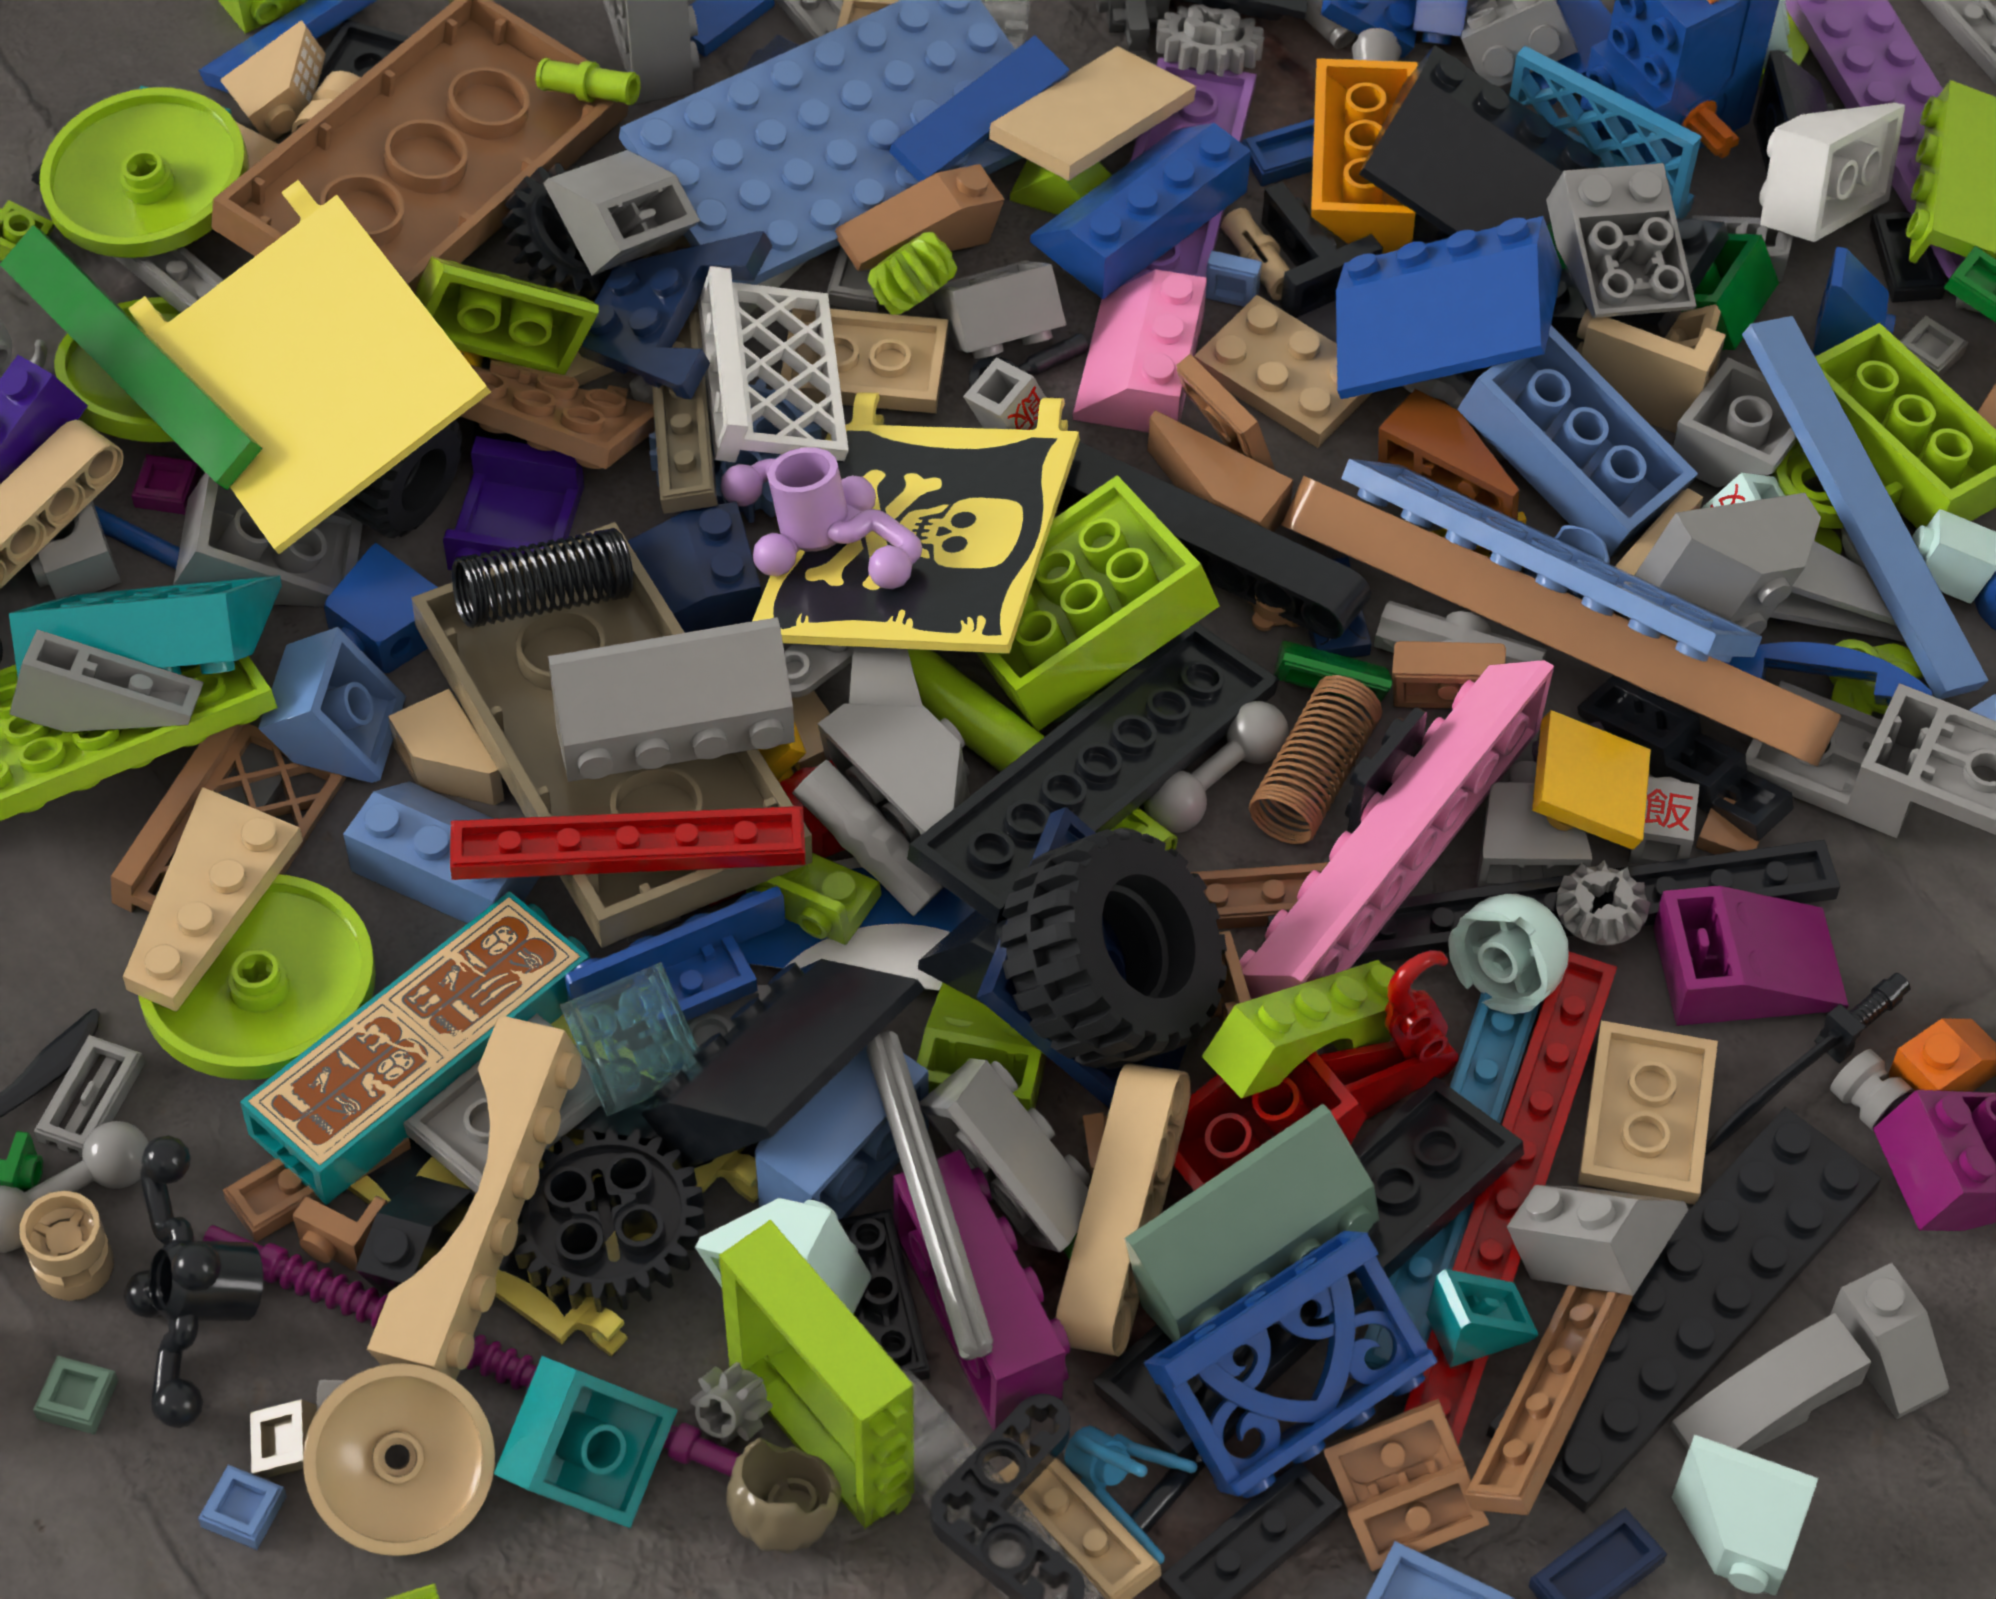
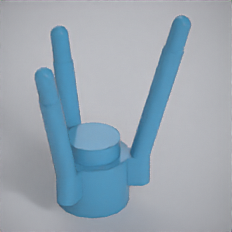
[1064,1425,1197,1564]

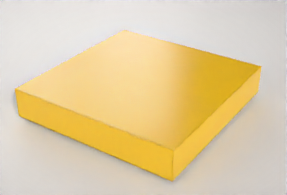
[1532,710,1651,850]

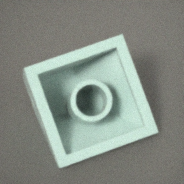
[1672,1434,1818,1596]

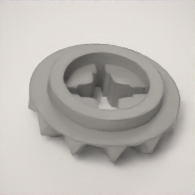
[1556,860,1650,945]

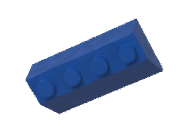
[1030,123,1251,299]

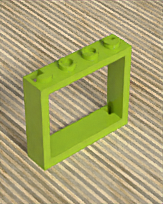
[719,1219,914,1529]

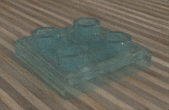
[560,962,698,1116]

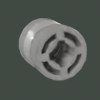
[1830,1049,1915,1132]

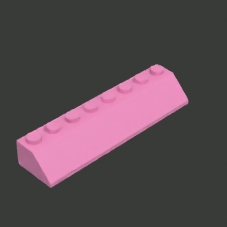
[1239,660,1554,1000]

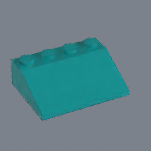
[9,575,282,677]

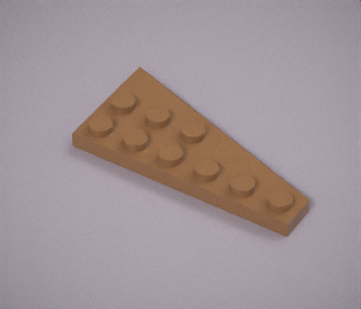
[461,353,655,469]

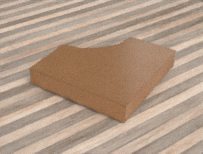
[1176,354,1276,471]

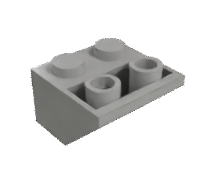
[543,150,700,275]

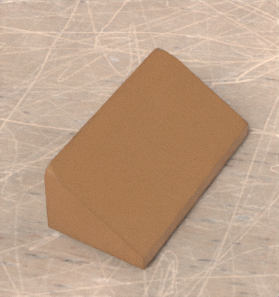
[1392,641,1506,708]

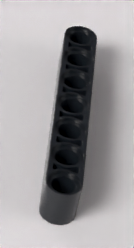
[1057,442,1372,639]

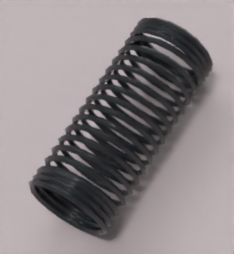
[452,528,633,628]

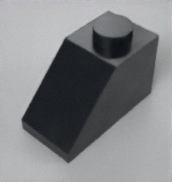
[355,1175,475,1294]

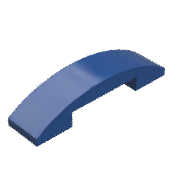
[1722,642,1933,706]

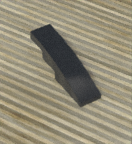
[1577,675,1794,841]

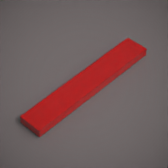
[450,806,806,880]

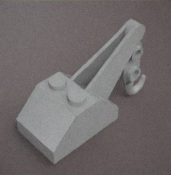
[1634,493,1906,643]
[784,644,970,843]

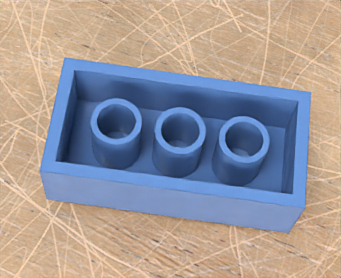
[1457,325,1698,558]

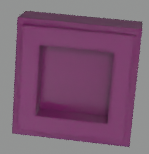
[131,454,201,515]

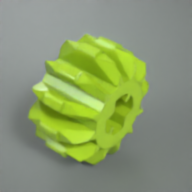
[867,232,958,315]

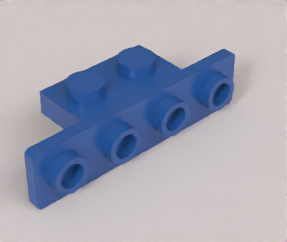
[565,886,785,1036]

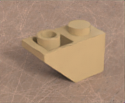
[388,689,504,805]

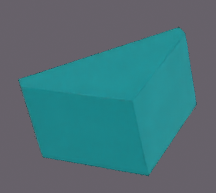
[1426,1269,1539,1367]

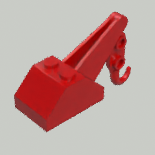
[1174,950,1459,1191]

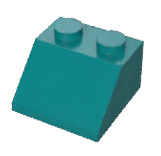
[494,1356,678,1528]

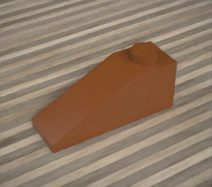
[1378,389,1519,520]

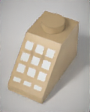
[220,20,326,141]

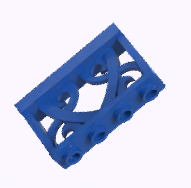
[1144,1231,1438,1498]

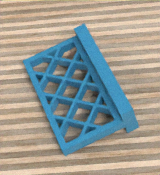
[1510,46,1702,219]

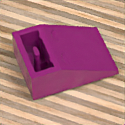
[1653,886,1849,1026]
[1873,1090,1996,1231]

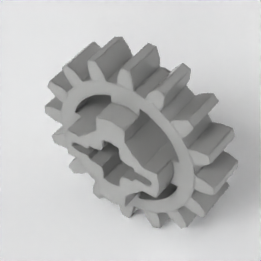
[1155,4,1264,76]

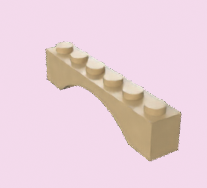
[367,1015,582,1381]

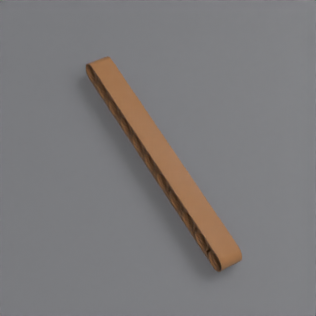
[1281,476,1842,767]

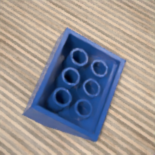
[1336,216,1562,400]

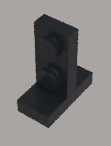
[1261,182,1383,318]

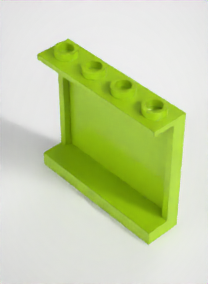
[1906,80,1996,263]

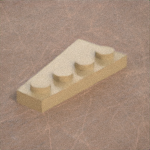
[123,787,303,1012]

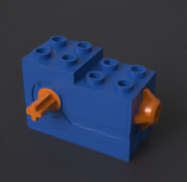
[1580,0,1779,163]

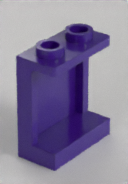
[443,436,585,571]

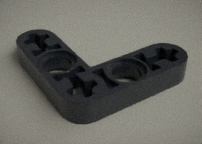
[930,1393,1085,1599]

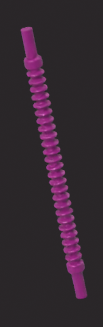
[203,1225,741,1477]

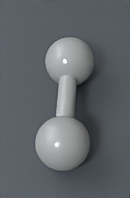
[1143,701,1289,834]
[0,1121,149,1253]

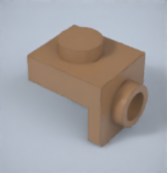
[292,1196,388,1273]

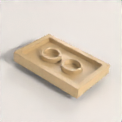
[1194,295,1372,448]
[781,308,948,413]
[1577,1021,1718,1205]

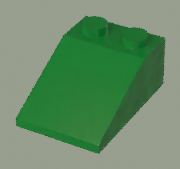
[1682,233,1779,350]

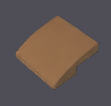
[1323,1399,1489,1571]

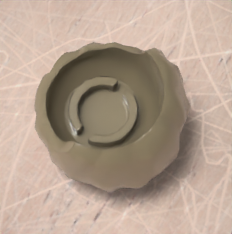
[726,1438,841,1554]

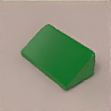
[1273,641,1392,703]

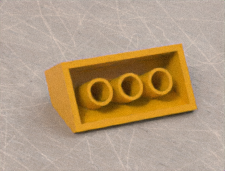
[1311,58,1418,254]

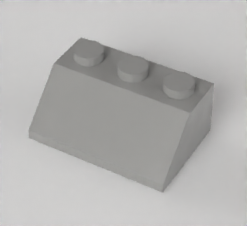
[919,1058,1091,1252]

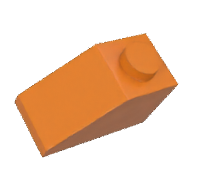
[1889,1018,1996,1092]

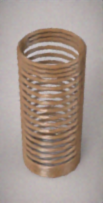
[1248,675,1383,844]

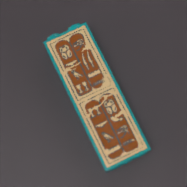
[240,891,591,1205]

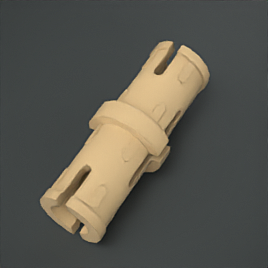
[1221,208,1290,300]

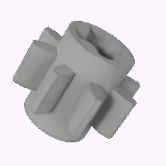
[690,1362,772,1445]

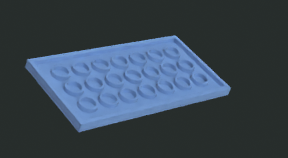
[619,0,1024,285]

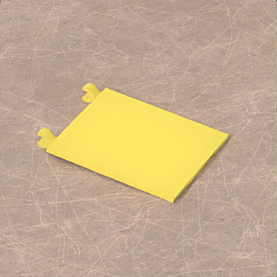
[128,180,491,554]

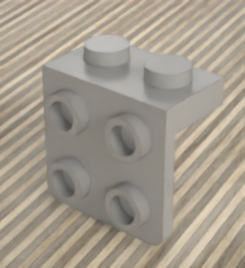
[1461,0,1578,87]

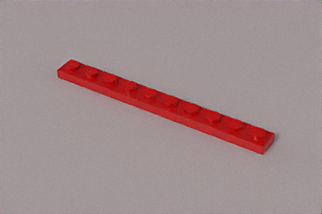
[1403,951,1617,1447]

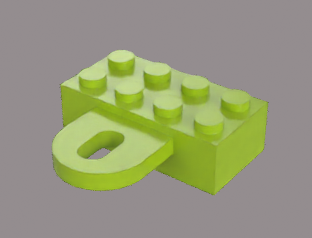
[1771,323,1996,529]

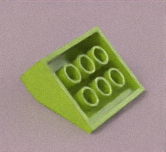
[975,475,1220,731]

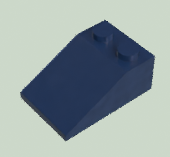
[628,501,761,633]

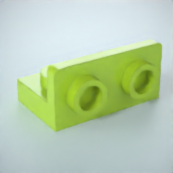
[746,853,882,945]

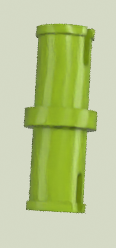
[536,58,641,105]

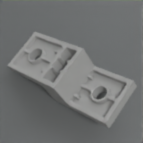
[1745,680,1996,838]

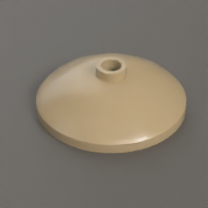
[303,1363,495,1556]

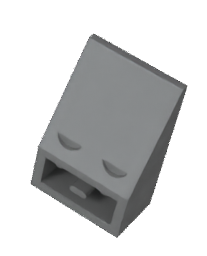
[1546,163,1696,318]

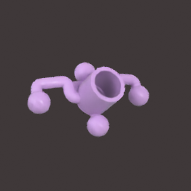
[720,447,922,590]

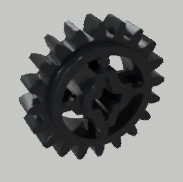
[502,163,639,301]

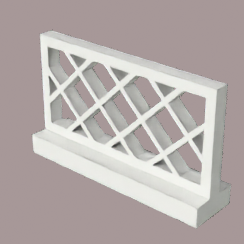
[698,266,849,462]

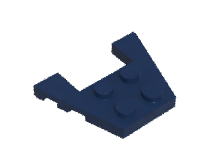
[578,231,772,399]

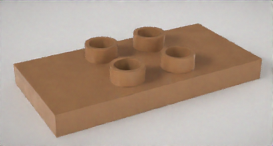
[211,0,629,294]

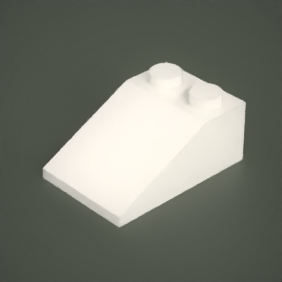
[1760,103,1905,242]

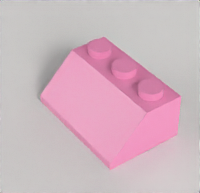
[1073,269,1207,433]

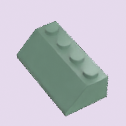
[1125,1104,1380,1343]

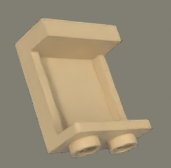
[1576,308,1726,433]

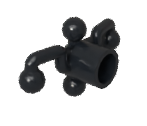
[124,1136,263,1428]

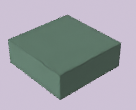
[33,1356,118,1435]

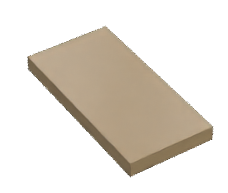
[989,46,1196,181]

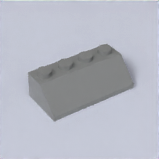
[548,617,795,782]

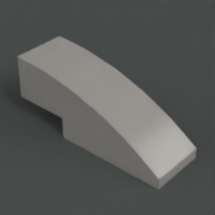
[1670,1313,1871,1453]

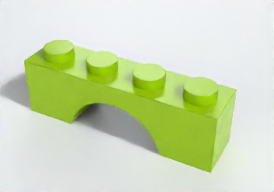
[1202,960,1395,1099]

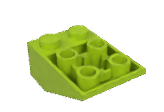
[917,982,1047,1111]

